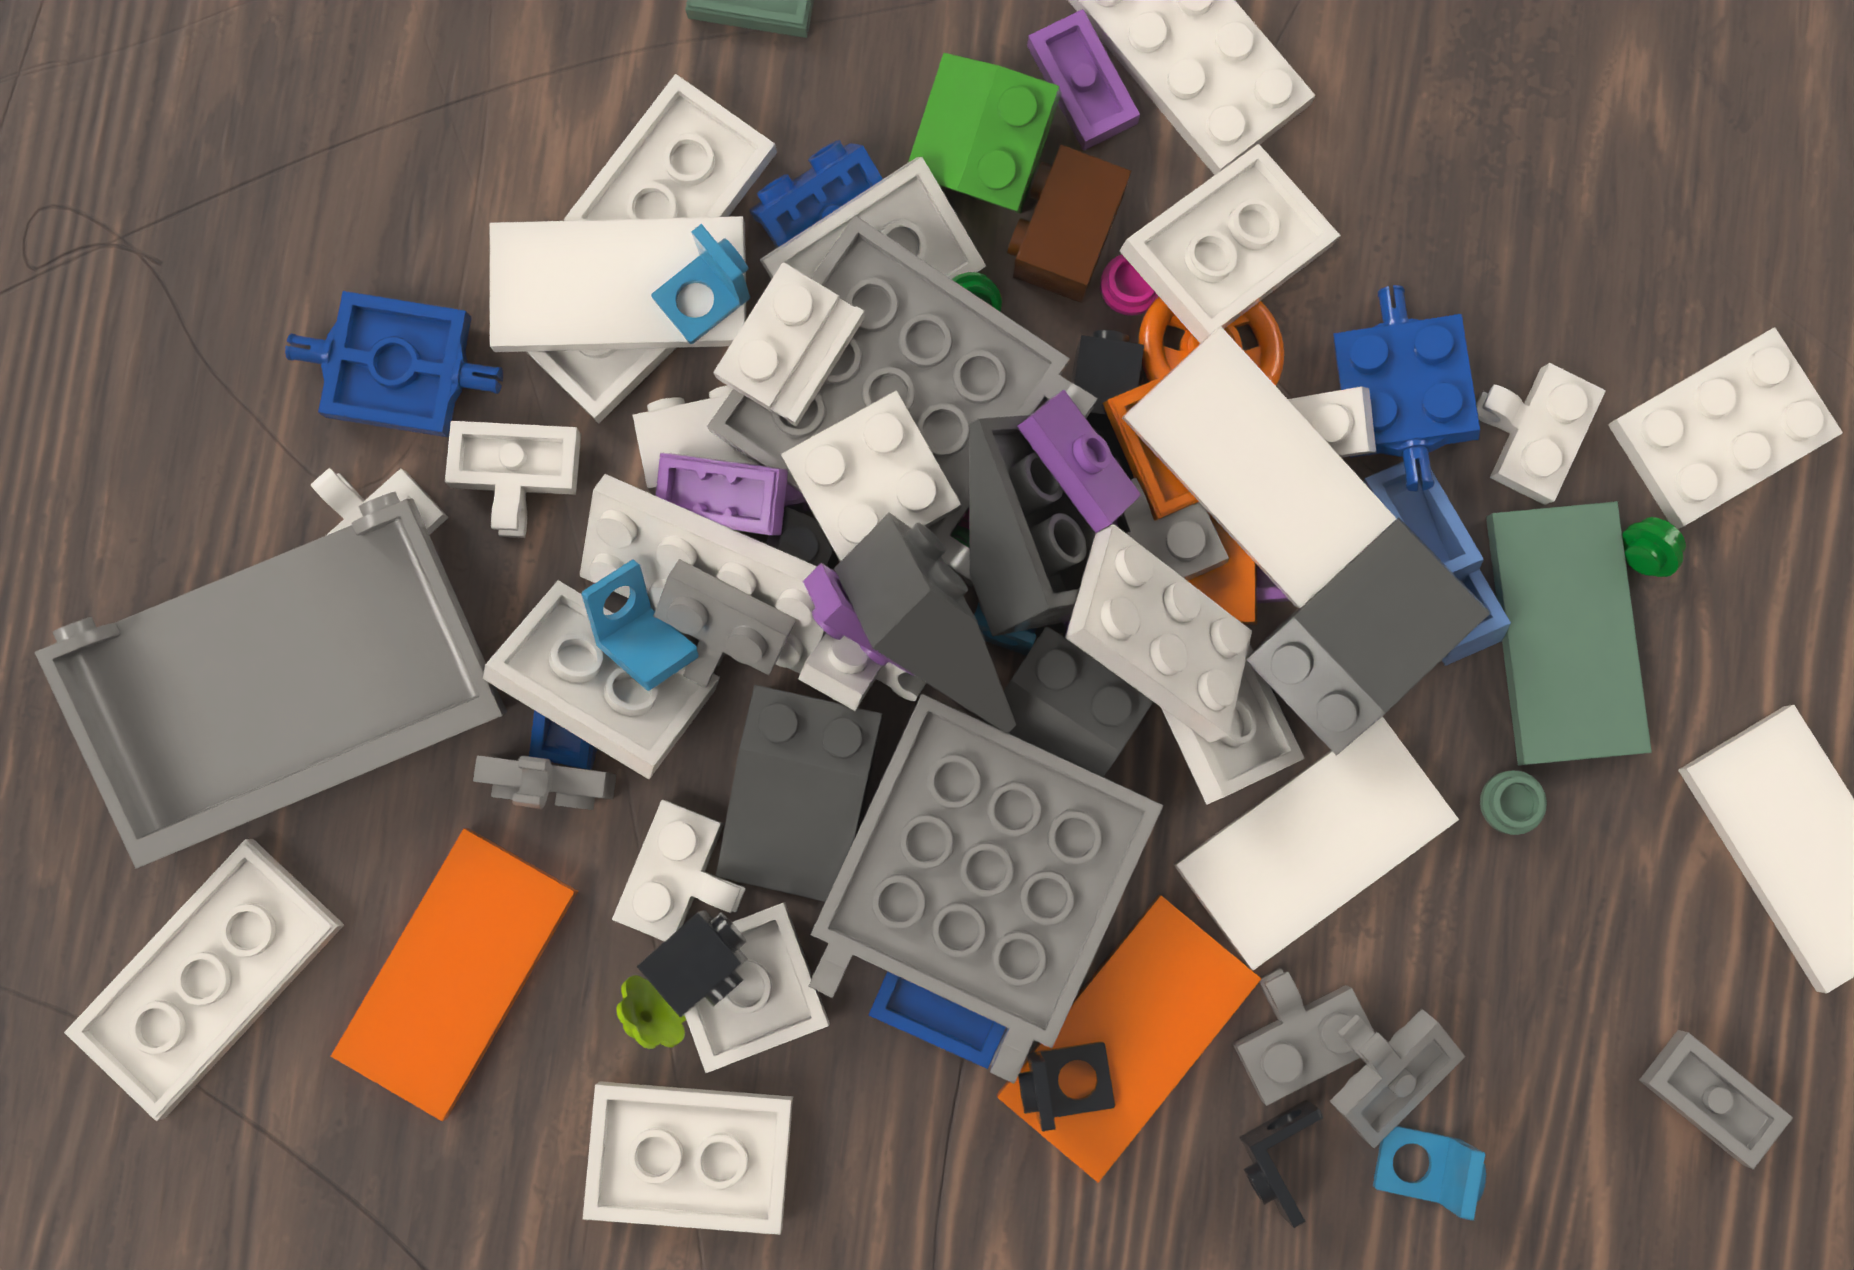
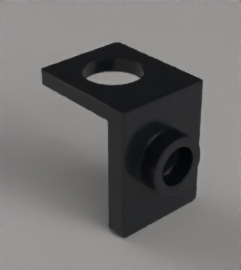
[1018,1041,1115,1132]
[1239,1100,1324,1228]

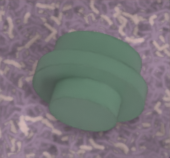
[1480,770,1547,835]

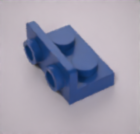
[749,140,883,248]

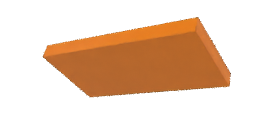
[331,828,578,1121]
[996,895,1262,1183]

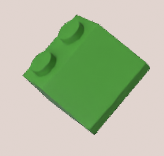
[908,53,1062,214]

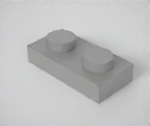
[1639,1030,1793,1169]

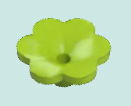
[616,975,686,1049]

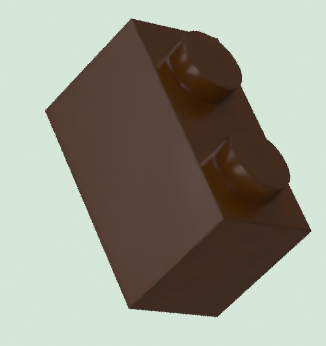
[1007,145,1131,303]

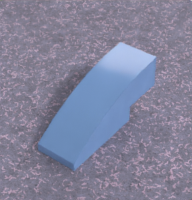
[1364,462,1511,666]

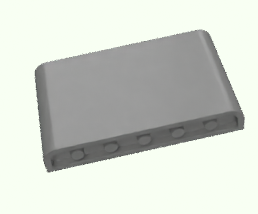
[34,492,507,869]

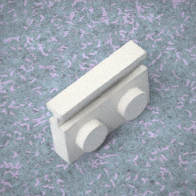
[713,262,865,427]

